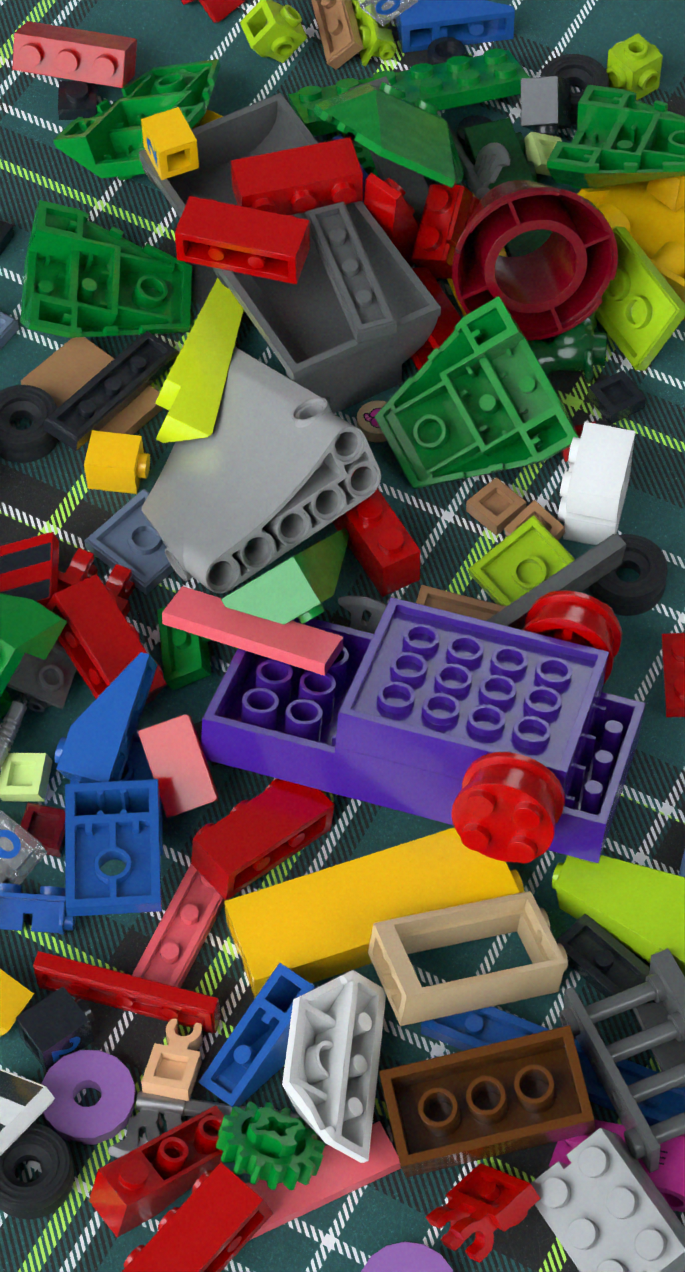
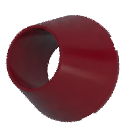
[452,180,618,340]

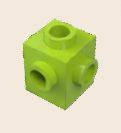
[240,0,307,63]
[606,33,663,100]

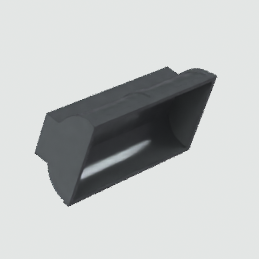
[139,93,441,414]

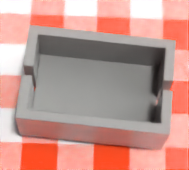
[531,1128,685,1272]

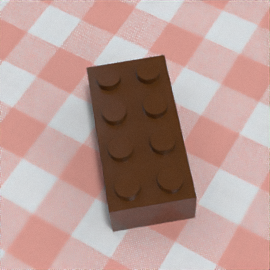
[379,1025,596,1178]

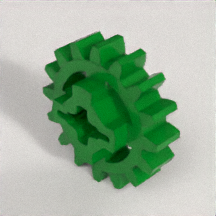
[216,1102,325,1190]

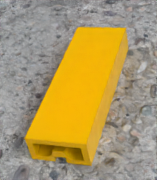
[224,827,524,998]

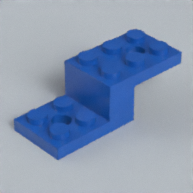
[65,729,164,917]

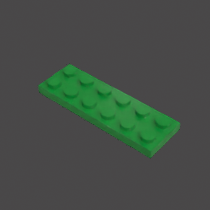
[288,48,530,136]

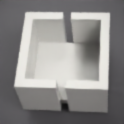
[557,422,636,545]

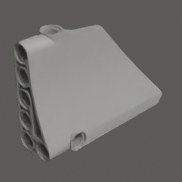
[142,346,381,593]

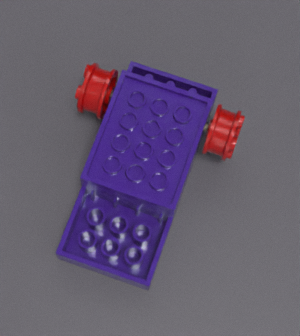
[201,590,646,864]

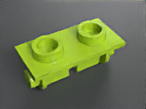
[352,0,397,66]

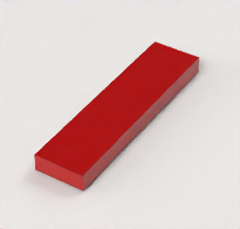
[33,951,221,1034]

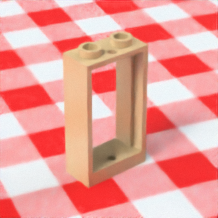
[368,891,568,1026]

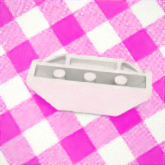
[282,970,386,1163]

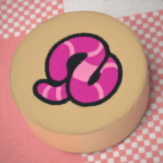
[357,401,387,442]

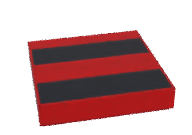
[0,532,59,606]

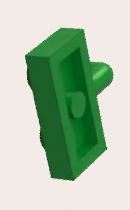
[157,606,238,690]

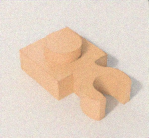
[141,1018,203,1101]

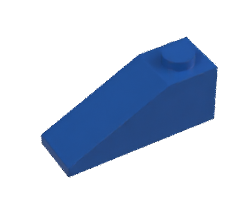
[395,0,515,53]
[54,652,158,783]
[198,962,317,1107]

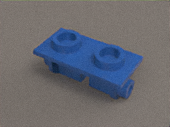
[0,883,76,935]

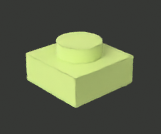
[524,132,562,176]
[0,753,52,802]

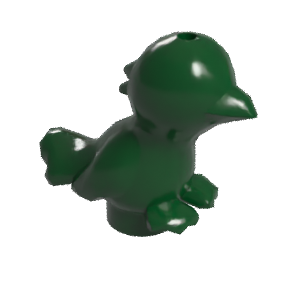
[528,309,607,384]

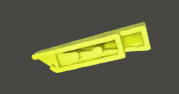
[155,278,244,443]

